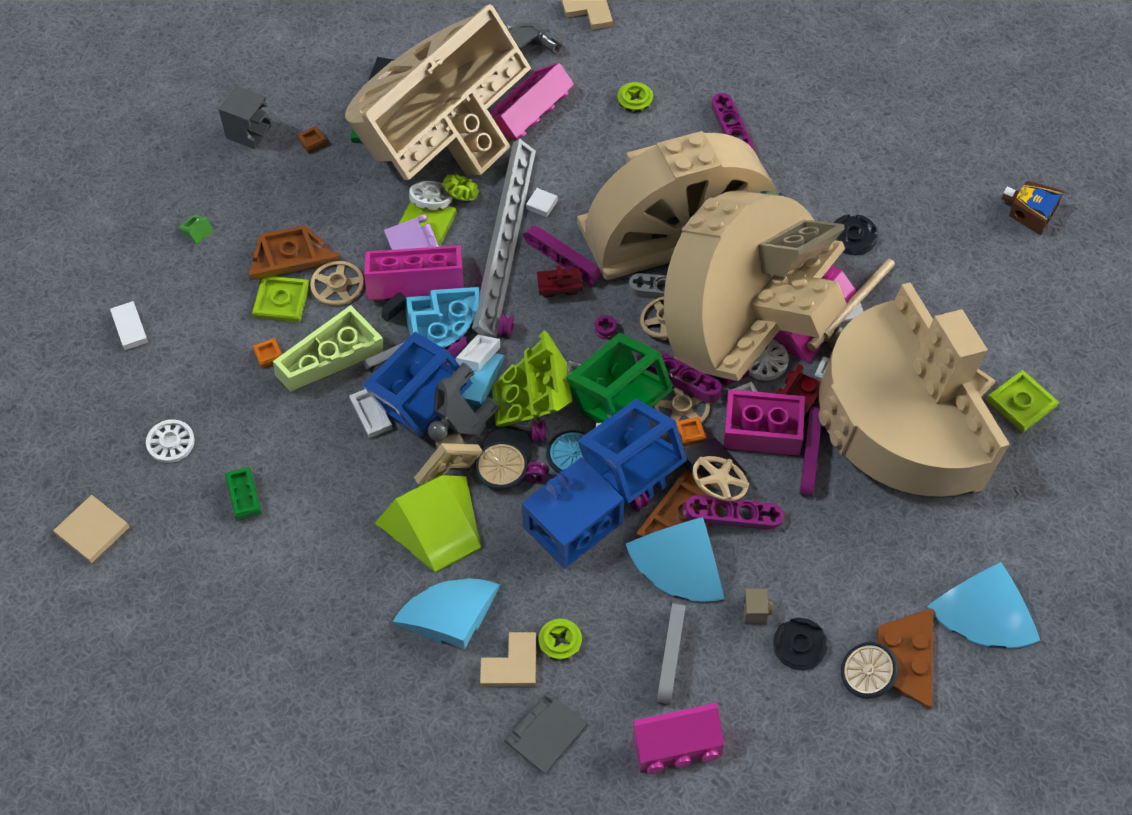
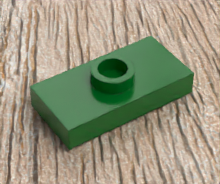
[225,467,262,521]

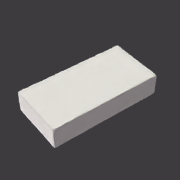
[110,301,148,350]
[456,334,500,371]
[349,389,392,438]

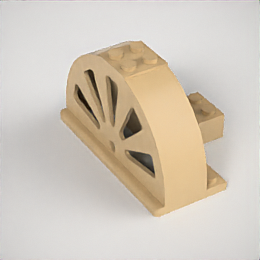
[345,4,531,180]
[577,131,779,280]
[664,191,847,381]
[818,282,1010,497]

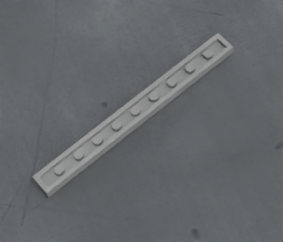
[472,138,536,338]

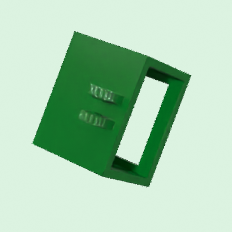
[566,333,673,423]

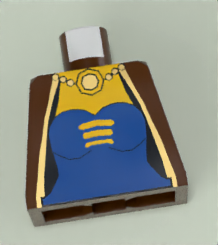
[1001,181,1064,235]

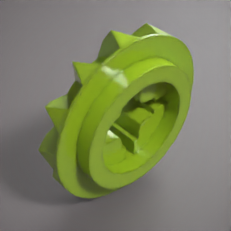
[617,82,653,112]
[443,173,479,201]
[538,619,582,661]

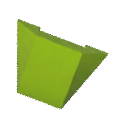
[492,330,572,427]
[375,475,481,573]

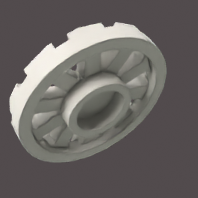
[409,181,453,210]
[749,339,789,381]
[146,420,195,463]

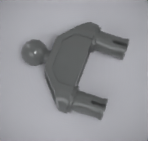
[503,22,563,77]
[428,363,500,441]

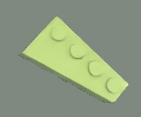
[273,305,383,392]

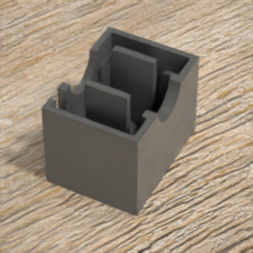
[218,86,273,149]

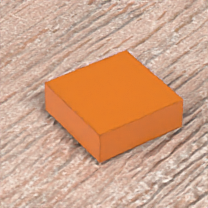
[252,338,282,369]
[676,417,706,447]

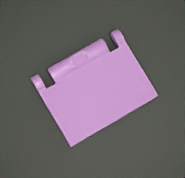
[384,214,439,250]

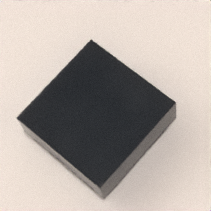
[382,292,406,322]

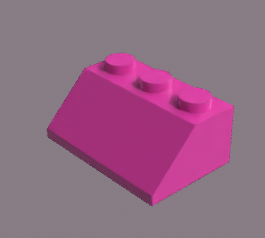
[723,389,805,456]
[632,703,724,774]

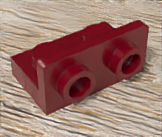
[776,364,821,420]

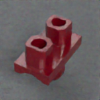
[537,264,583,298]

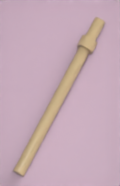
[807,259,895,351]

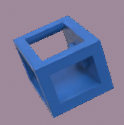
[363,332,473,438]
[577,399,687,504]
[521,457,624,569]

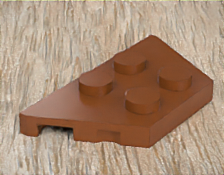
[249,225,339,281]
[636,468,722,539]
[877,609,933,710]

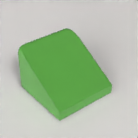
[178,215,214,244]

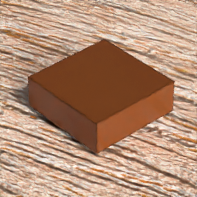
[296,126,328,154]

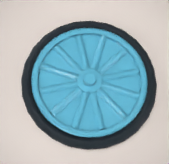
[546,430,587,473]

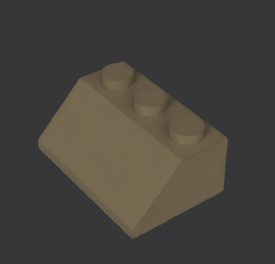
[758,219,845,277]

